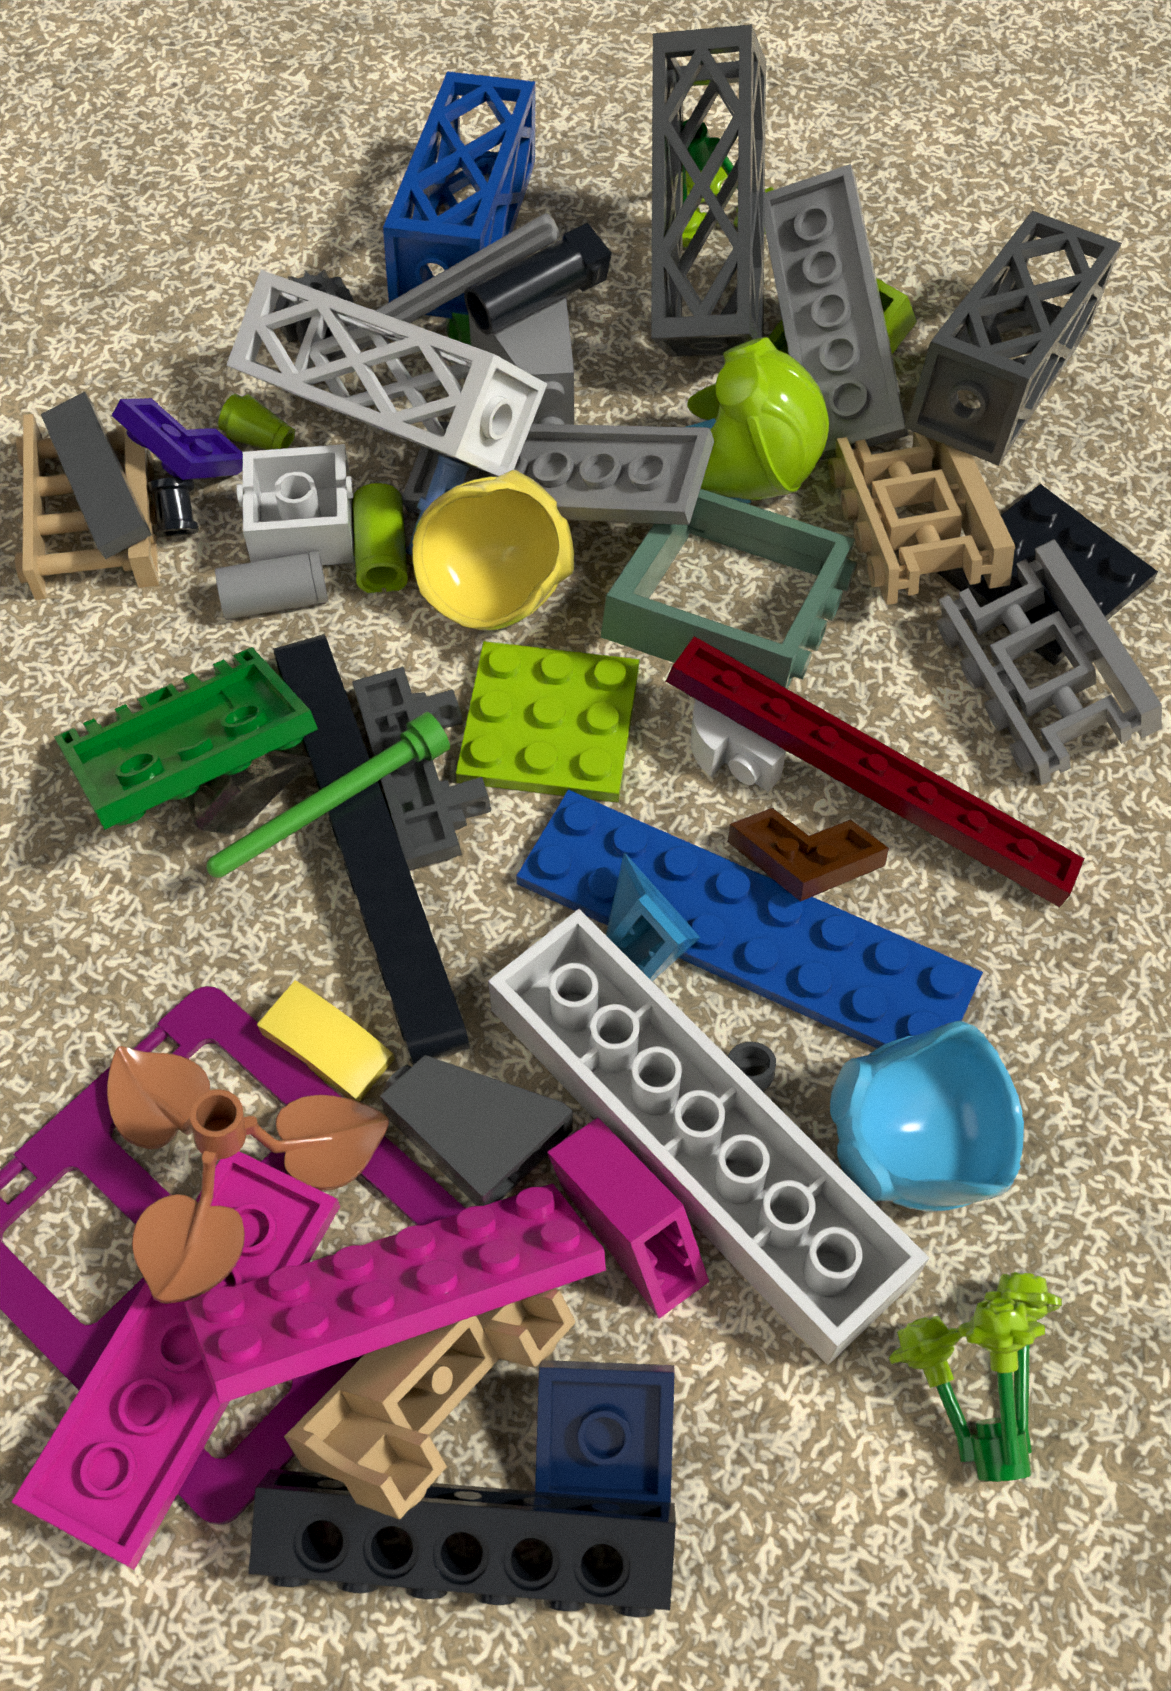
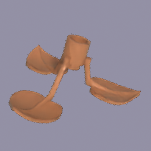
[107,1046,389,1303]

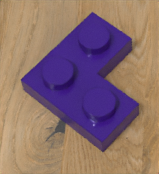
[111,398,243,480]

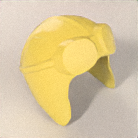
[412,470,574,630]

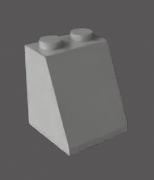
[468,296,574,425]

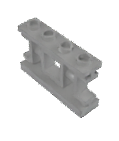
[936,539,1162,785]

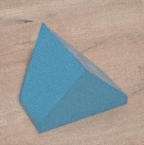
[606,852,701,982]

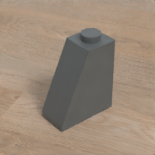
[380,1055,573,1206]

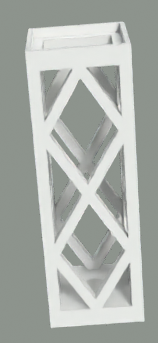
[227,270,547,476]

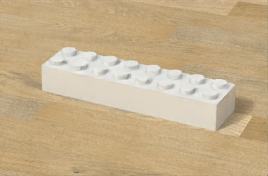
[488,909,929,1365]

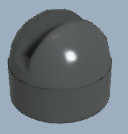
[728,1042,776,1092]

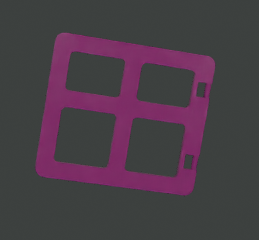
[0,986,466,1525]

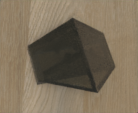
[187,751,313,835]

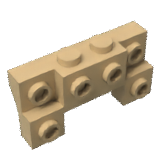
[284,1289,576,1520]

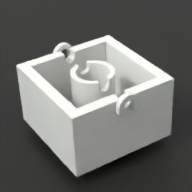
[237,444,355,565]

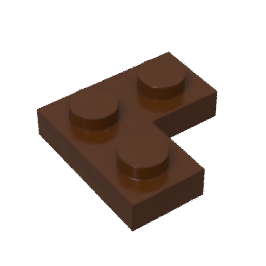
[727,808,889,902]

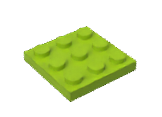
[456,641,640,803]

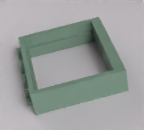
[601,489,858,689]

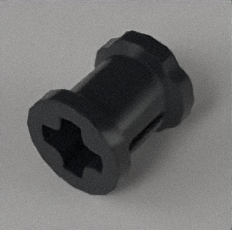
[148,477,199,537]

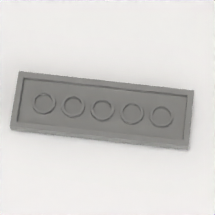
[765,164,909,461]
[402,422,714,525]

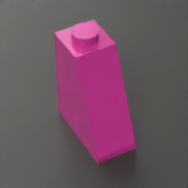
[547,1117,710,1319]

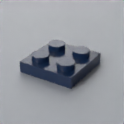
[535,1360,675,1503]

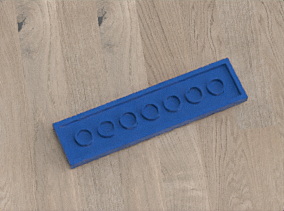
[516,789,983,1048]

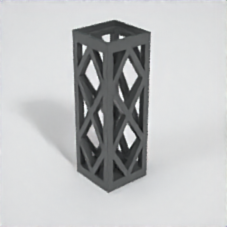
[651,24,766,357]
[905,211,1122,466]

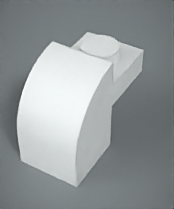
[690,699,786,792]

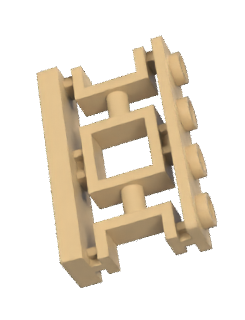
[828,432,1015,605]

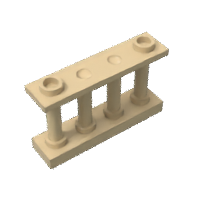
[15,414,159,600]

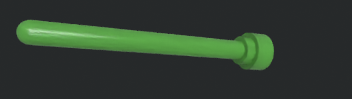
[206,712,450,878]

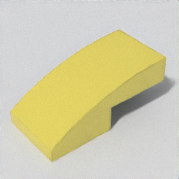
[257,980,395,1102]

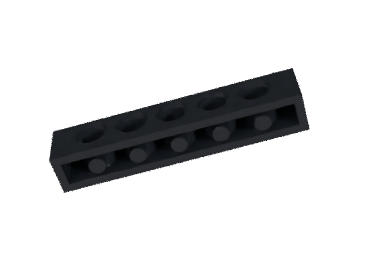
[248,1469,676,1617]

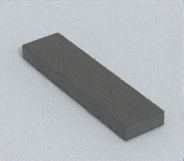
[41,391,152,559]

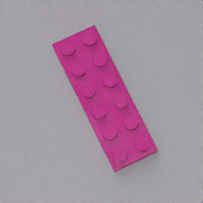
[12,1151,340,1570]
[185,1183,606,1404]

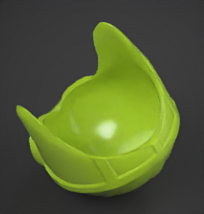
[687,337,829,501]

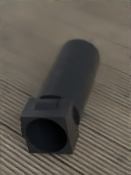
[464,222,612,335]

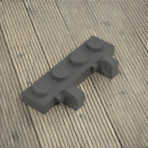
[352,666,491,871]

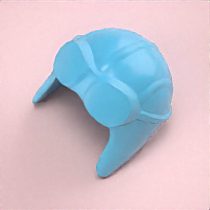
[830,1021,1024,1211]

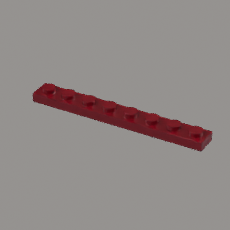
[665,636,1085,908]

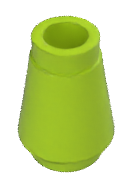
[218,393,295,450]

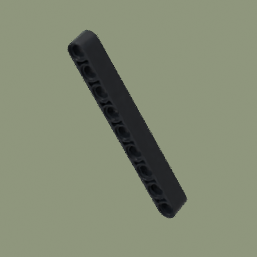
[273,634,470,1066]

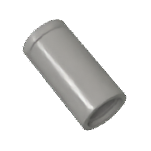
[215,551,329,620]

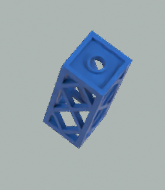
[383,71,535,318]

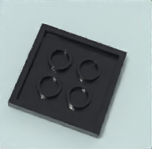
[937,484,1158,665]

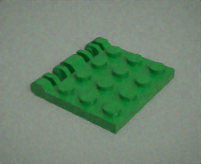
[54,647,318,830]

